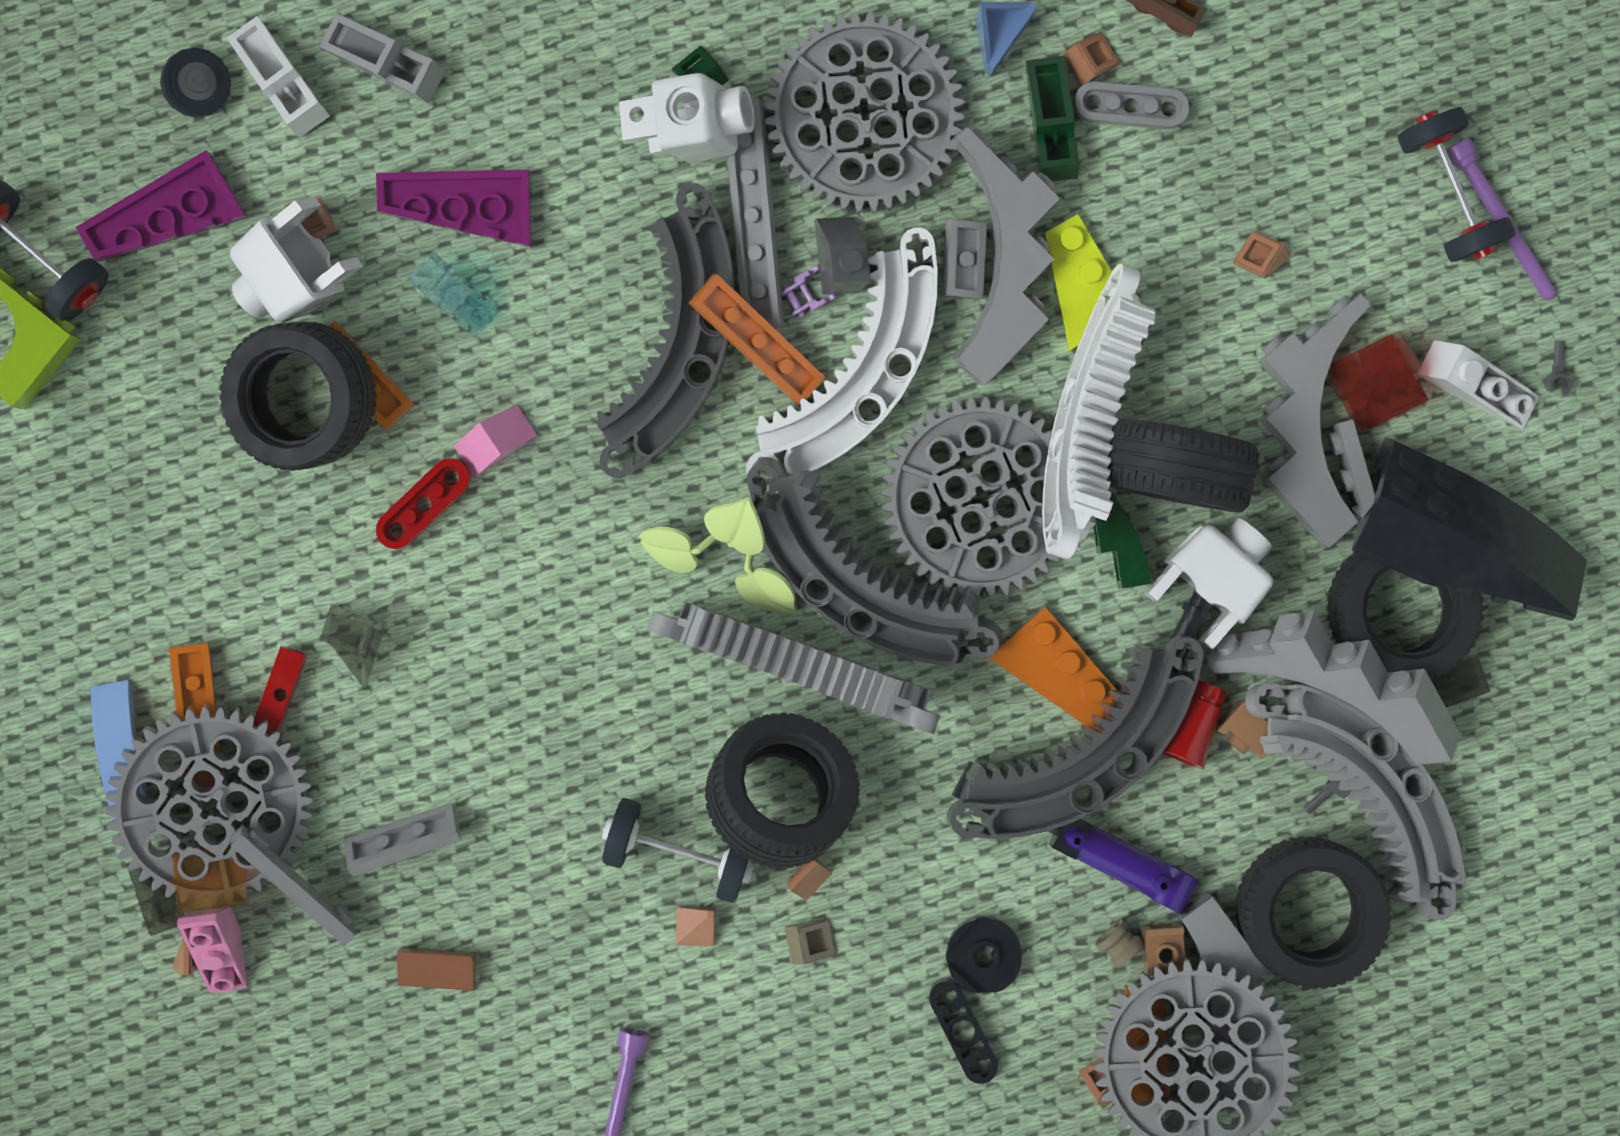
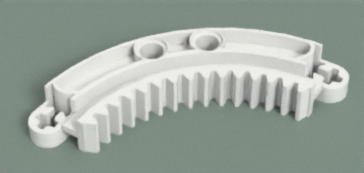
[746,228,938,486]
[1042,264,1156,560]

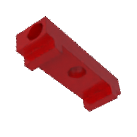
[253,646,308,734]

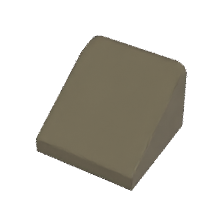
[785,918,836,965]

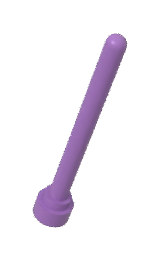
[1446,137,1556,300]
[605,1027,650,1136]

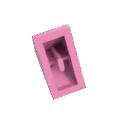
[454,404,538,478]

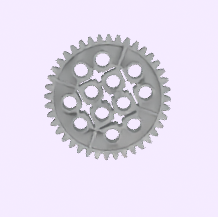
[765,11,965,214]
[880,397,1059,597]
[105,704,313,905]
[1093,958,1300,1136]

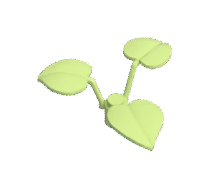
[638,497,798,613]

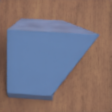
[975,2,1037,77]

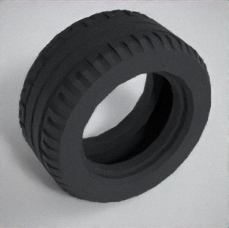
[219,322,377,471]
[1107,419,1260,513]
[1326,552,1485,679]
[705,713,860,869]
[1235,836,1392,989]

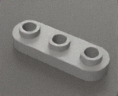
[1073,82,1189,129]

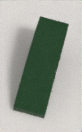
[1026,56,1080,182]
[1093,489,1153,588]

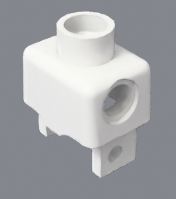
[619,73,755,163]
[230,196,363,322]
[1144,517,1273,649]

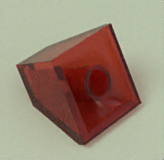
[1327,332,1429,435]

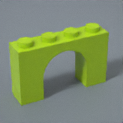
[0,266,81,410]

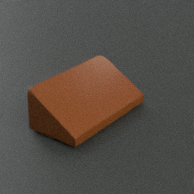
[397,947,477,991]

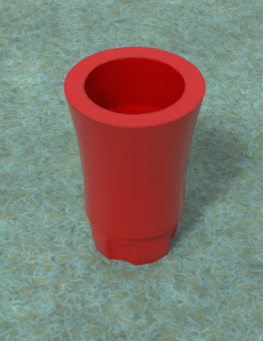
[1162,680,1226,770]

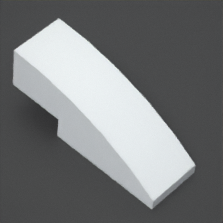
[227,16,330,138]

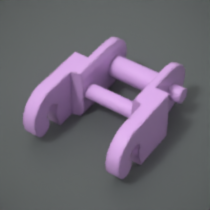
[781,265,837,318]

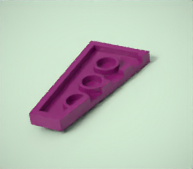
[75,150,248,262]
[376,170,532,248]

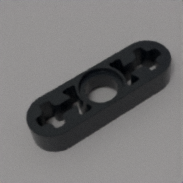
[929,978,998,1084]

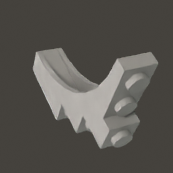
[951,127,1060,386]
[1258,294,1371,548]
[1207,611,1460,765]
[1162,892,1268,1127]

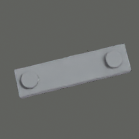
[230,825,355,947]

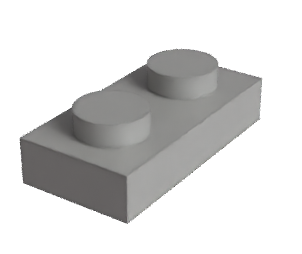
[942,219,987,300]

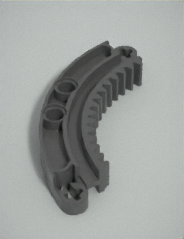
[597,183,735,478]
[747,457,1002,666]
[947,635,1204,839]

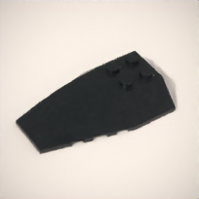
[1352,437,1587,621]

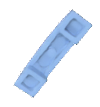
[91,680,152,833]

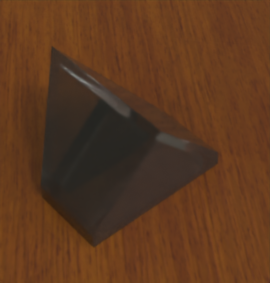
[320,604,388,691]

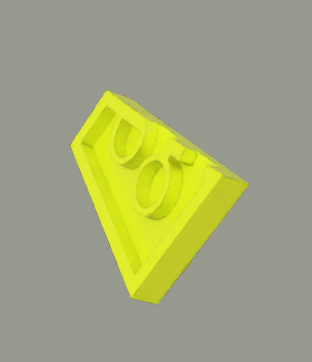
[1044,214,1112,351]

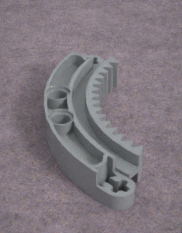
[647,601,941,734]
[1245,683,1466,920]

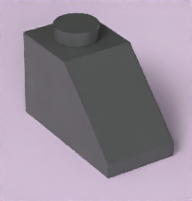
[815,217,871,294]

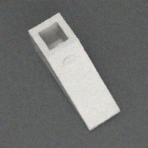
[1417,340,1540,430]

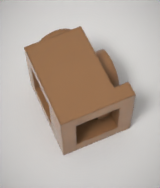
[1215,700,1268,759]
[1141,922,1185,975]

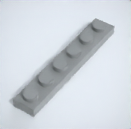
[727,98,784,329]

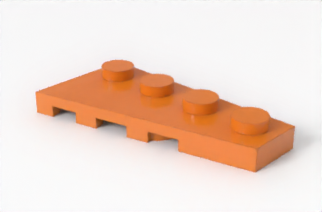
[989,607,1117,728]

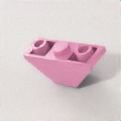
[177,906,247,993]

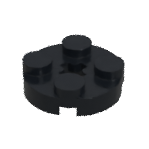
[945,915,1022,994]

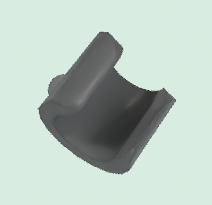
[1544,341,1572,394]
[1303,779,1352,814]

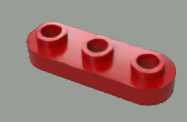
[376,458,471,549]

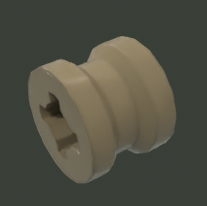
[1095,919,1144,968]

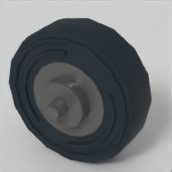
[160,47,231,118]

